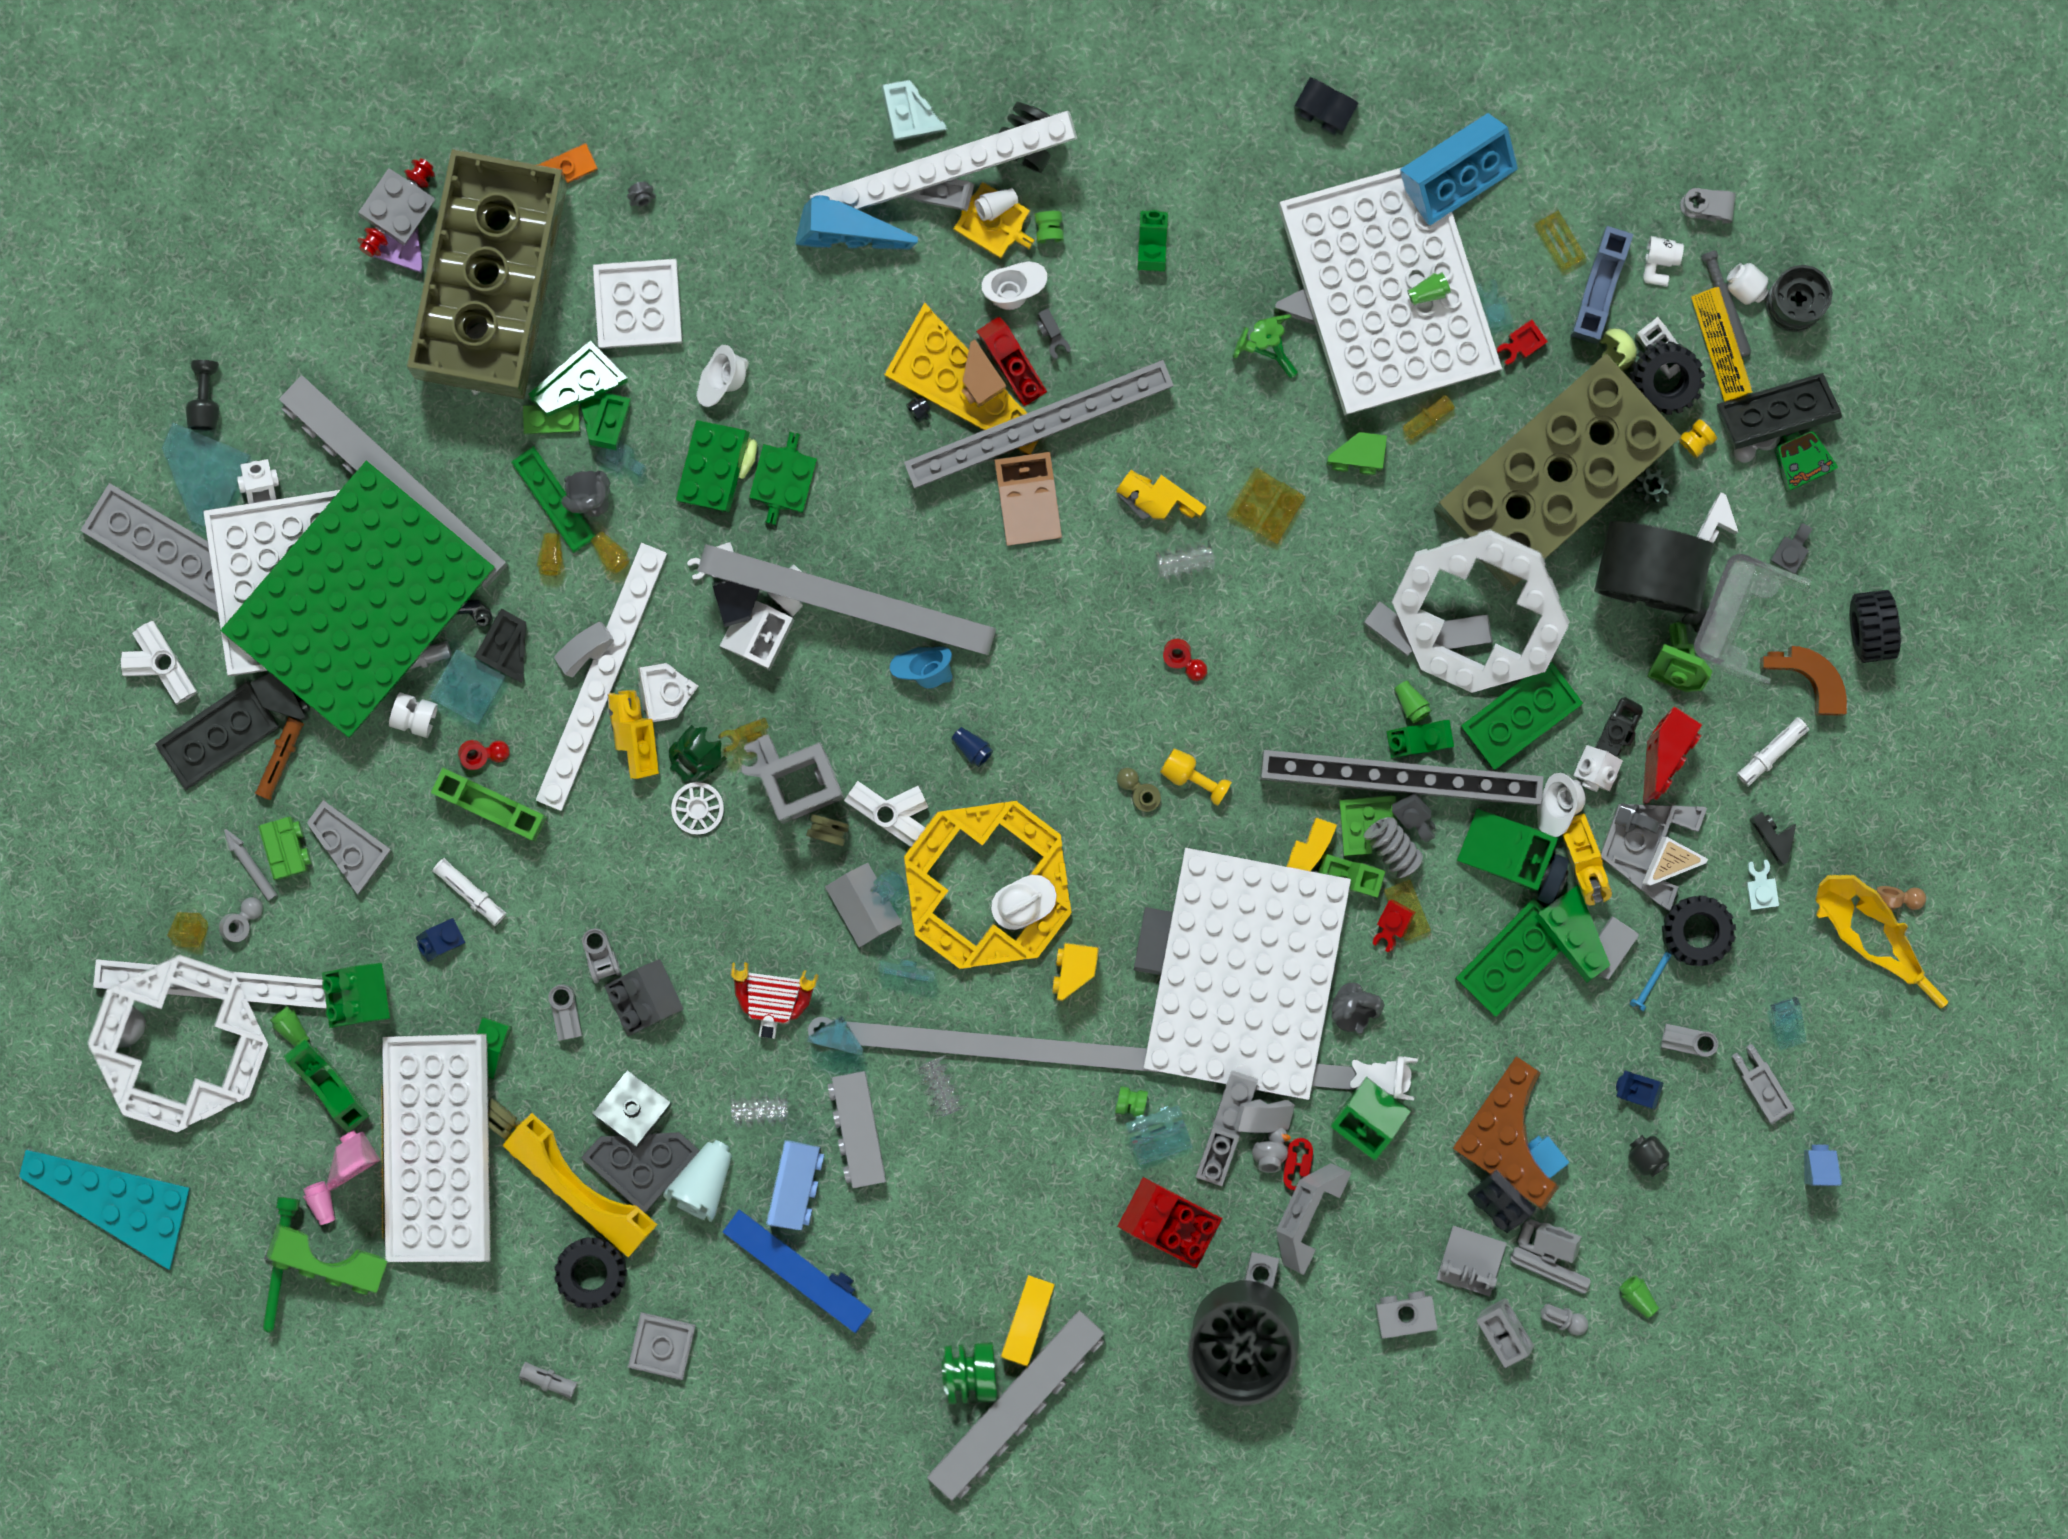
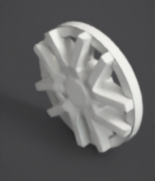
[671,782,724,835]

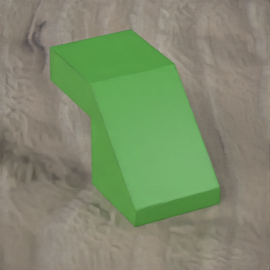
[1318,853,1385,898]

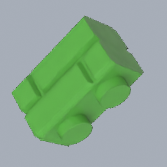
[258,816,312,880]

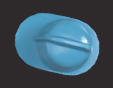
[889,647,952,689]

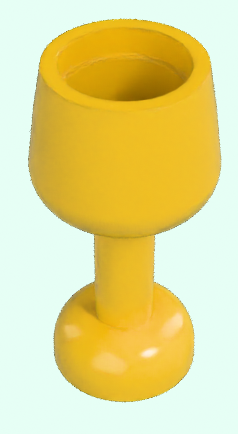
[1160,748,1232,806]

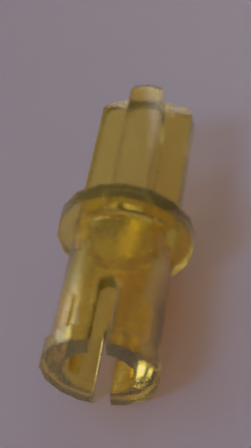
[1402,395,1455,439]

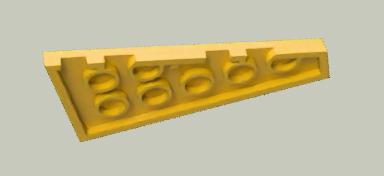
[884,302,1039,455]

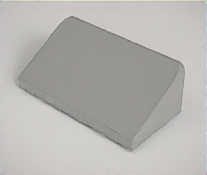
[1363,602,1412,657]
[1599,916,1639,980]

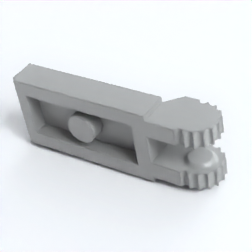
[901,179,975,211]
[1731,1044,1795,1124]

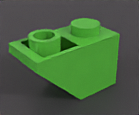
[1326,432,1387,475]

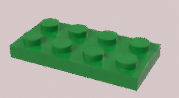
[1460,661,1584,771]
[1455,898,1561,1017]

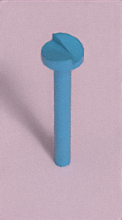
[1630,952,1672,1011]

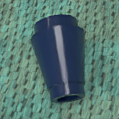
[951,727,993,767]

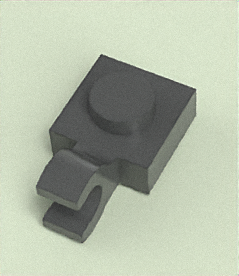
[1036,308,1071,360]
[1770,523,1812,574]
[1392,793,1436,842]

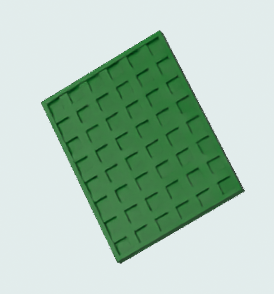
[220,460,495,739]

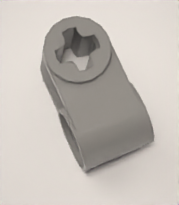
[1680,188,1736,223]
[582,928,622,984]

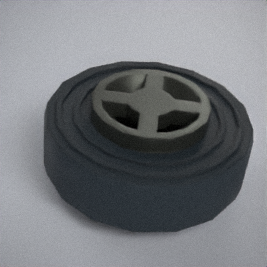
[1537,854,1569,904]

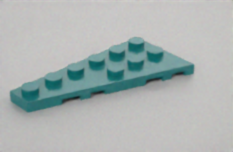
[19,1150,190,1270]

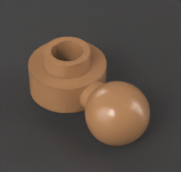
[1877,886,1926,911]

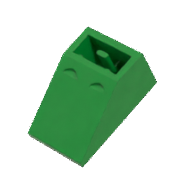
[1456,809,1558,891]

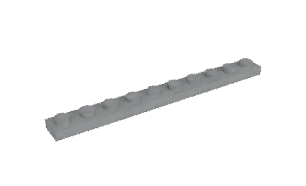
[904,360,1174,489]

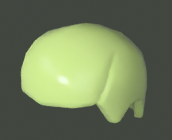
[1600,329,1637,371]

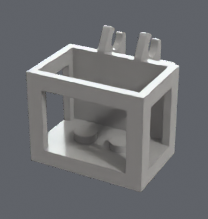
[741,735,845,824]

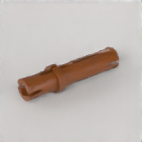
[255,716,305,800]

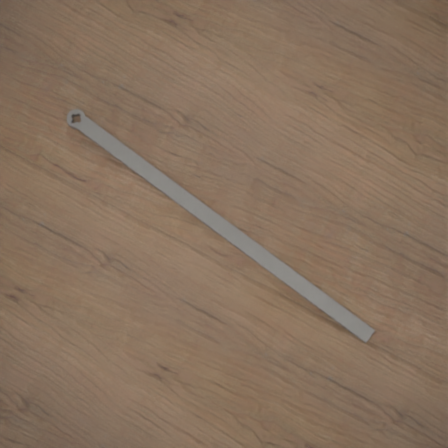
[808,1017,1355,1090]

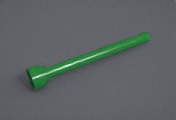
[263,1197,300,1333]

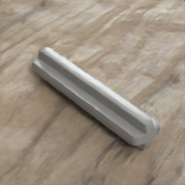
[1510,1247,1591,1294]

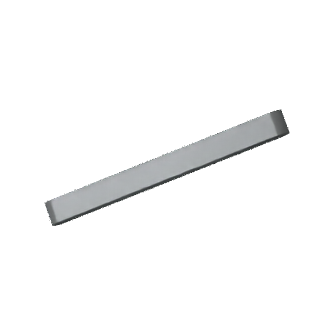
[697,544,997,655]

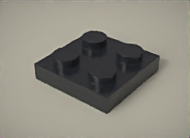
[1467,1170,1537,1234]

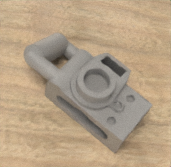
[1517,1219,1582,1263]

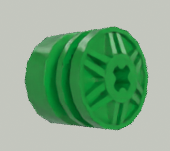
[942,1342,997,1404]

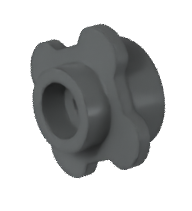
[627,182,656,206]

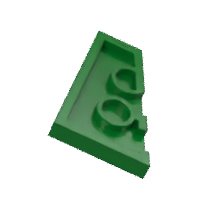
[1535,885,1610,983]

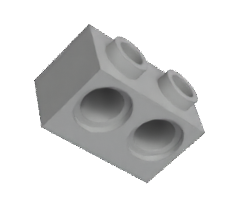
[1476,1298,1534,1368]

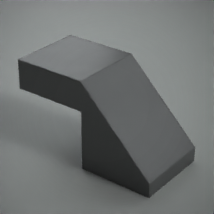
[1133,907,1172,975]

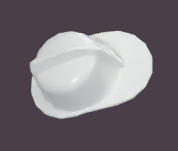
[982,261,1047,310]
[696,345,749,407]
[1537,773,1586,837]
[991,875,1056,930]

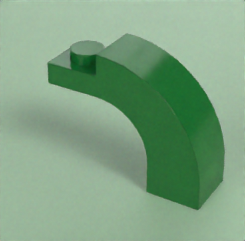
[283,1039,370,1133]

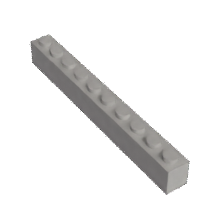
[279,375,508,589]
[1260,750,1544,806]

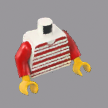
[731,962,818,1039]

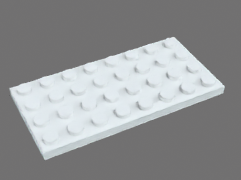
[382,1034,490,1262]

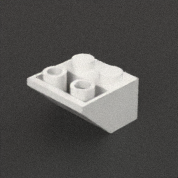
[720,601,794,671]

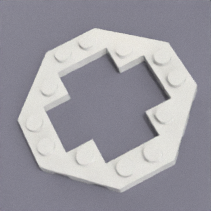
[1392,530,1569,693]
[87,955,268,1132]

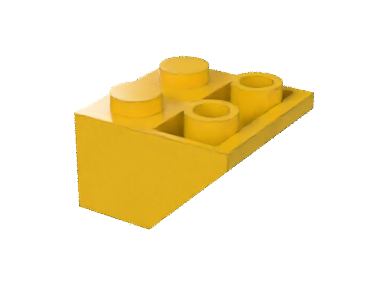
[1052,943,1098,1001]

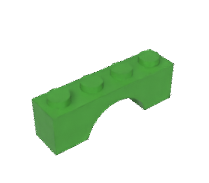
[431,768,547,842]
[266,1224,387,1295]

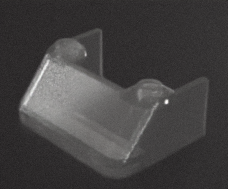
[1694,554,1811,690]

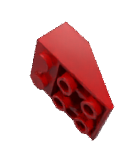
[1643,706,1702,804]
[1117,1177,1223,1268]

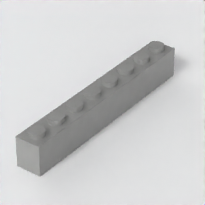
[927,1309,1104,1501]

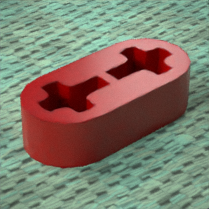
[1283,1138,1313,1190]

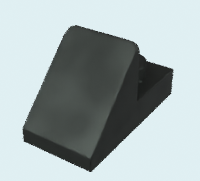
[1749,812,1796,866]

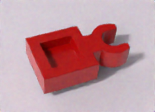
[1496,319,1548,366]
[1372,899,1416,952]

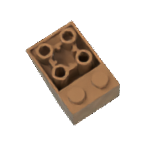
[995,452,1062,546]

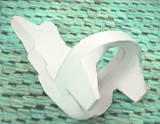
[1350,1056,1418,1100]

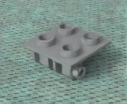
[1436,1226,1507,1296]

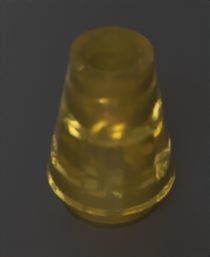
[591,532,630,574]
[536,533,564,576]

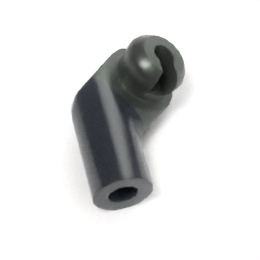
[456,599,492,626]

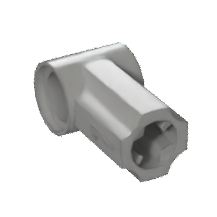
[549,984,582,1041]
[1661,1024,1718,1057]

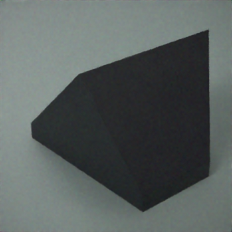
[712,579,760,627]

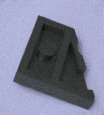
[474,608,526,683]

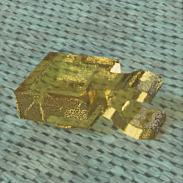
[718,718,769,753]

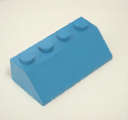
[1400,113,1518,225]

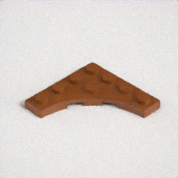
[1453,1056,1559,1210]

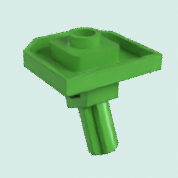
[1647,622,1712,692]

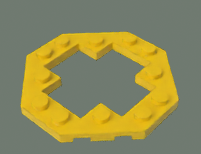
[903,801,1072,969]

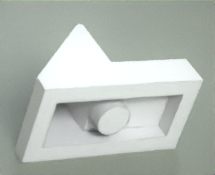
[1697,493,1738,543]

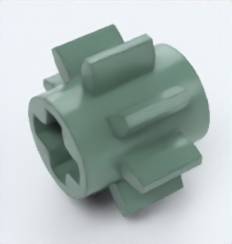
[1634,469,1669,503]

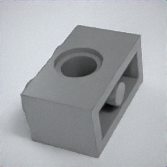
[1375,1291,1438,1339]

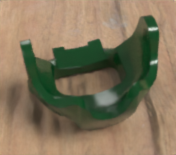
[669,725,727,783]

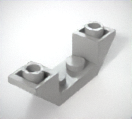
[1276,1163,1351,1275]

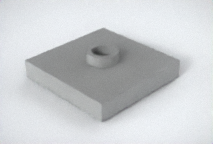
[628,1312,696,1380]

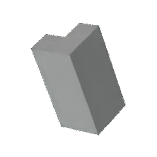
[825,863,902,947]

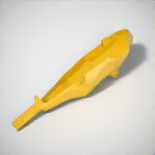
[1815,875,1948,1008]

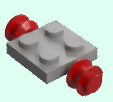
[357,158,435,257]

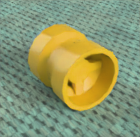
[1679,419,1718,458]

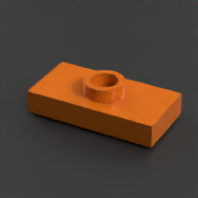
[538,143,598,183]

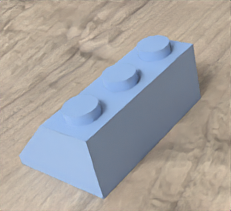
[767,1140,824,1230]

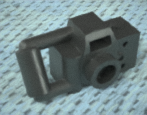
[1595,697,1643,757]

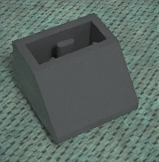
[604,959,684,1037]

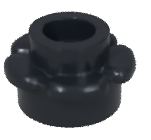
[906,396,931,423]

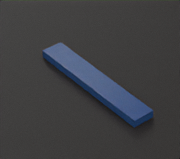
[723,1210,873,1333]

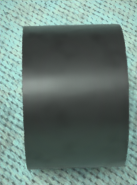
[1594,521,1714,614]
[1188,1280,1299,1406]

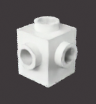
[237,459,279,504]
[1573,745,1623,792]

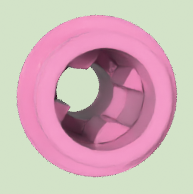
[303,1181,335,1225]

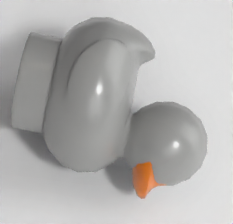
[1252,1128,1291,1173]

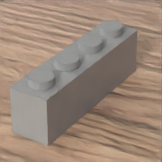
[828,1071,886,1188]

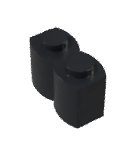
[1294,77,1359,136]

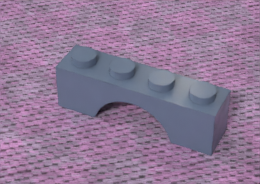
[1570,226,1633,344]

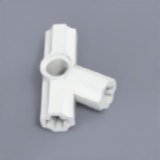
[121,621,197,705]
[844,781,928,847]

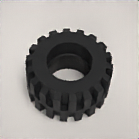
[1629,341,1705,415]
[1849,590,1901,663]
[1662,896,1736,966]
[554,1237,627,1309]

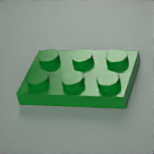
[676,420,750,513]

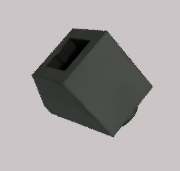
[251,673,310,721]

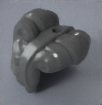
[561,471,611,517]
[1331,983,1385,1034]

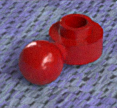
[1163,639,1208,681]
[458,740,510,770]

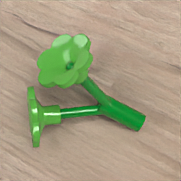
[1232,314,1298,378]

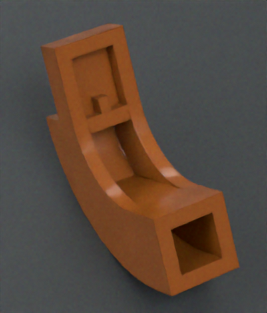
[1760,646,1847,716]

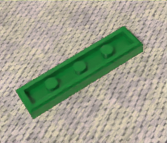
[511,446,597,553]

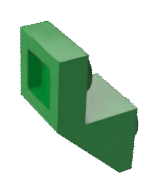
[1137,210,1168,272]
[1386,720,1454,758]

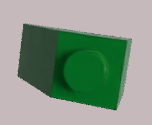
[477,1017,512,1079]

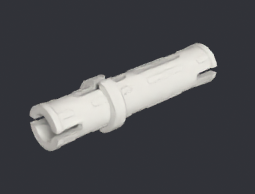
[1736,717,1809,787]
[432,858,507,926]

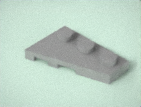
[307,800,392,895]

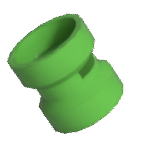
[1035,211,1064,243]
[1115,1086,1148,1119]

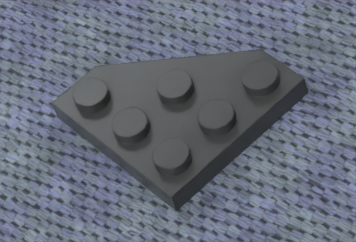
[581,1132,700,1213]

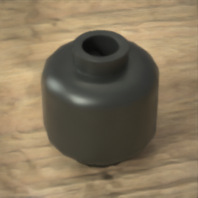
[1628,1135,1670,1178]

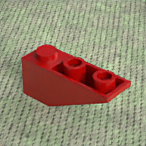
[976,316,1047,407]

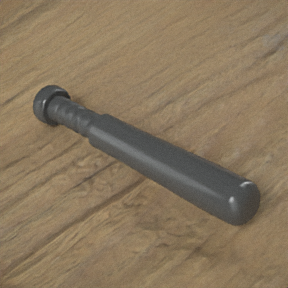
[1701,250,1751,358]

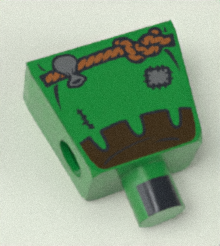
[1774,431,1838,492]

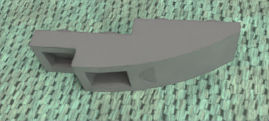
[1196,1070,1258,1186]

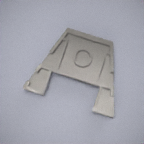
[1601,804,1707,911]

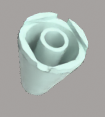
[663,1140,732,1222]

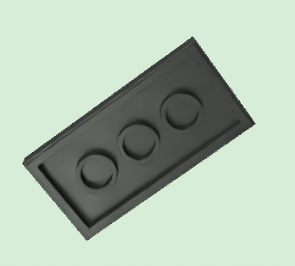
[1717,373,1842,450]
[155,681,279,790]

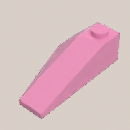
[327,1130,381,1191]

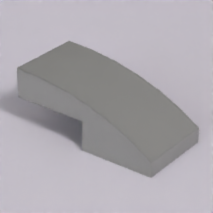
[1434,615,1493,650]
[554,622,614,678]
[1234,1099,1295,1133]

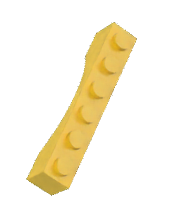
[502,1113,658,1257]

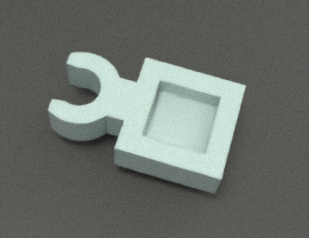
[1746,860,1779,910]

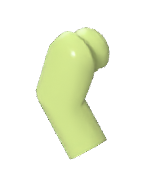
[739,438,758,479]

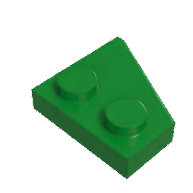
[580,393,631,450]

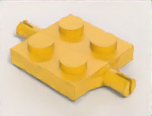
[954,182,1035,259]

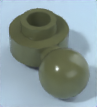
[1117,768,1161,812]

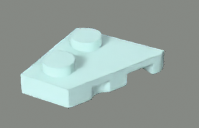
[881,80,946,141]

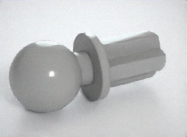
[1540,1304,1588,1336]

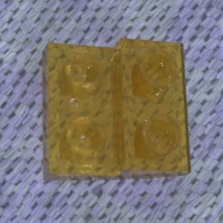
[1226,467,1306,544]

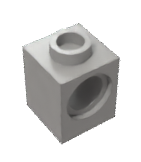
[1244,1251,1279,1288]

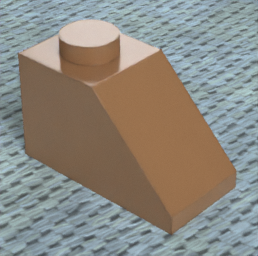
[961,340,1006,408]

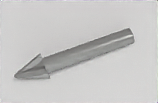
[224,829,277,901]

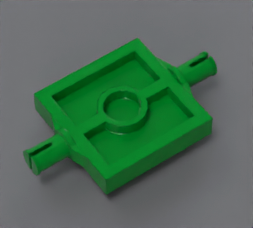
[749,431,817,526]

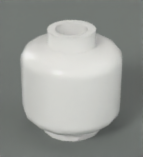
[1727,263,1768,305]

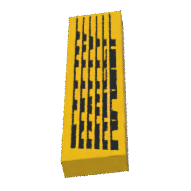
[1691,287,1752,402]

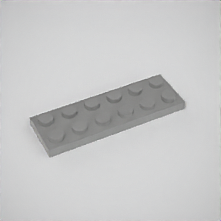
[80,483,218,612]

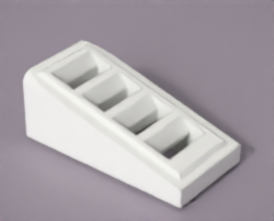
[1634,317,1680,379]

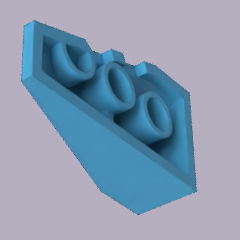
[795,195,918,249]

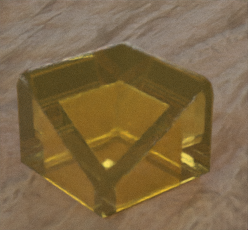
[167,912,208,948]

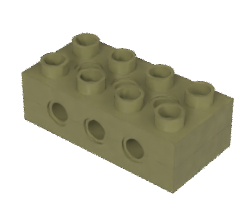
[407,149,568,400]
[1434,354,1681,592]

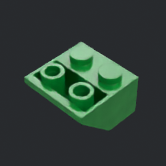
[322,963,390,1028]
[1330,1076,1411,1160]

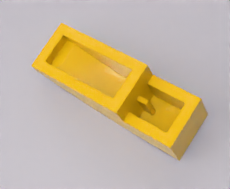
[1286,818,1337,871]
[1001,1275,1055,1366]

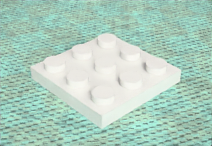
[593,259,682,349]

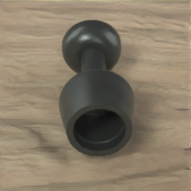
[186,360,220,431]

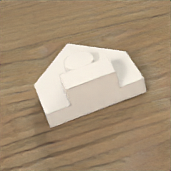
[638,663,698,722]

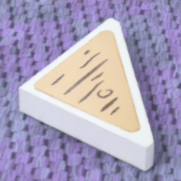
[1642,837,1708,885]

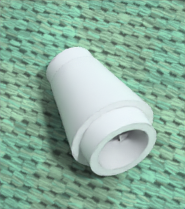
[975,188,1018,221]

